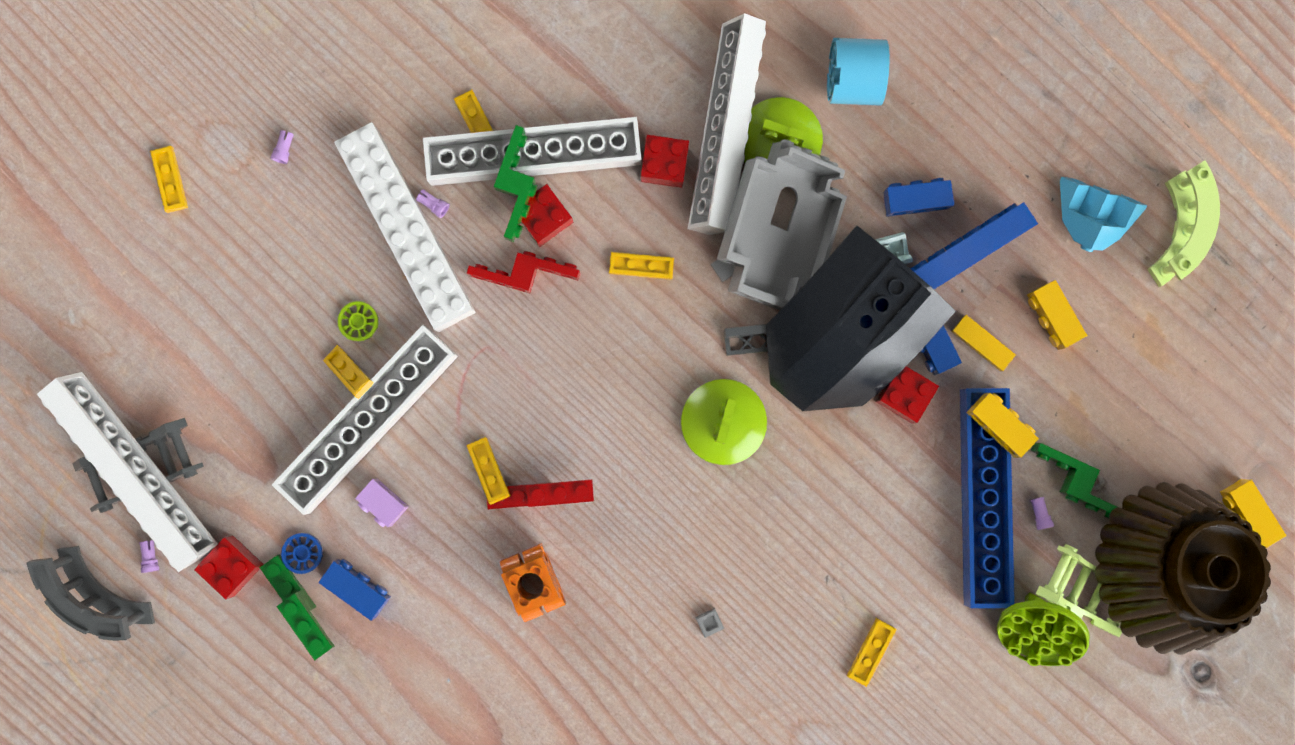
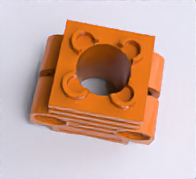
[500,543,567,622]

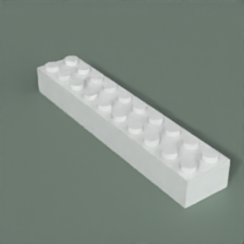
[688,13,766,235]
[423,117,641,186]
[334,122,476,332]
[272,325,458,515]
[37,372,218,572]

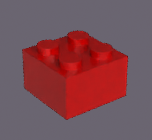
[641,135,689,188]
[513,184,574,247]
[875,366,939,424]
[194,535,264,600]

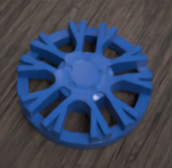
[281,533,323,574]

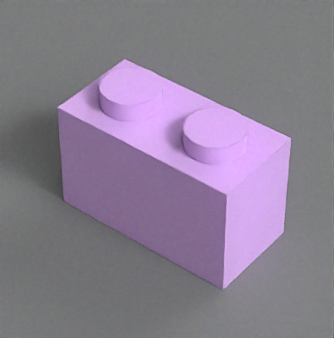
[355,478,409,527]

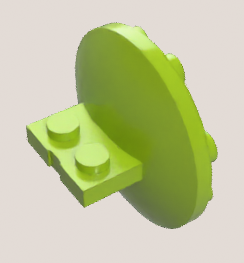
[744,97,823,164]
[681,379,767,465]
[997,592,1090,666]

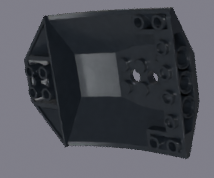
[766,225,956,412]

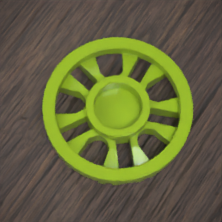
[338,301,379,341]

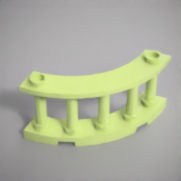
[1147,160,1220,287]
[1036,544,1122,638]

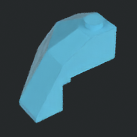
[1060,177,1147,252]

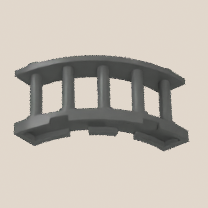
[73,418,204,513]
[26,546,155,641]

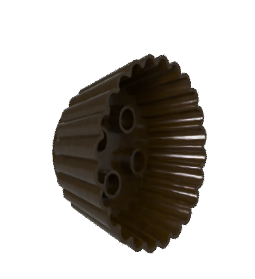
[1095,482,1271,655]

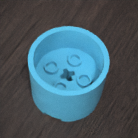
[827,38,890,106]

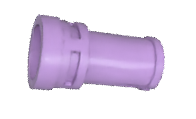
[270,130,294,164]
[416,189,450,218]
[1030,497,1054,530]
[139,540,160,573]

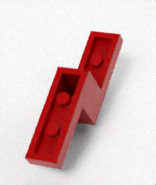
[467,251,580,294]
[487,479,594,510]

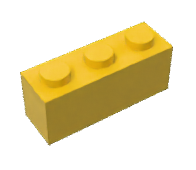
[1027,280,1088,350]
[966,393,1039,458]
[1220,479,1287,548]

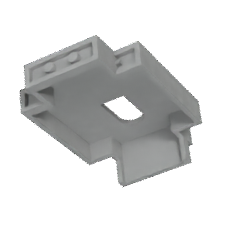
[717,140,847,310]

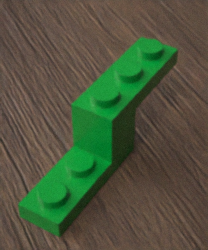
[494,125,537,242]
[1031,443,1117,519]
[260,554,335,661]

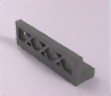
[724,324,768,356]

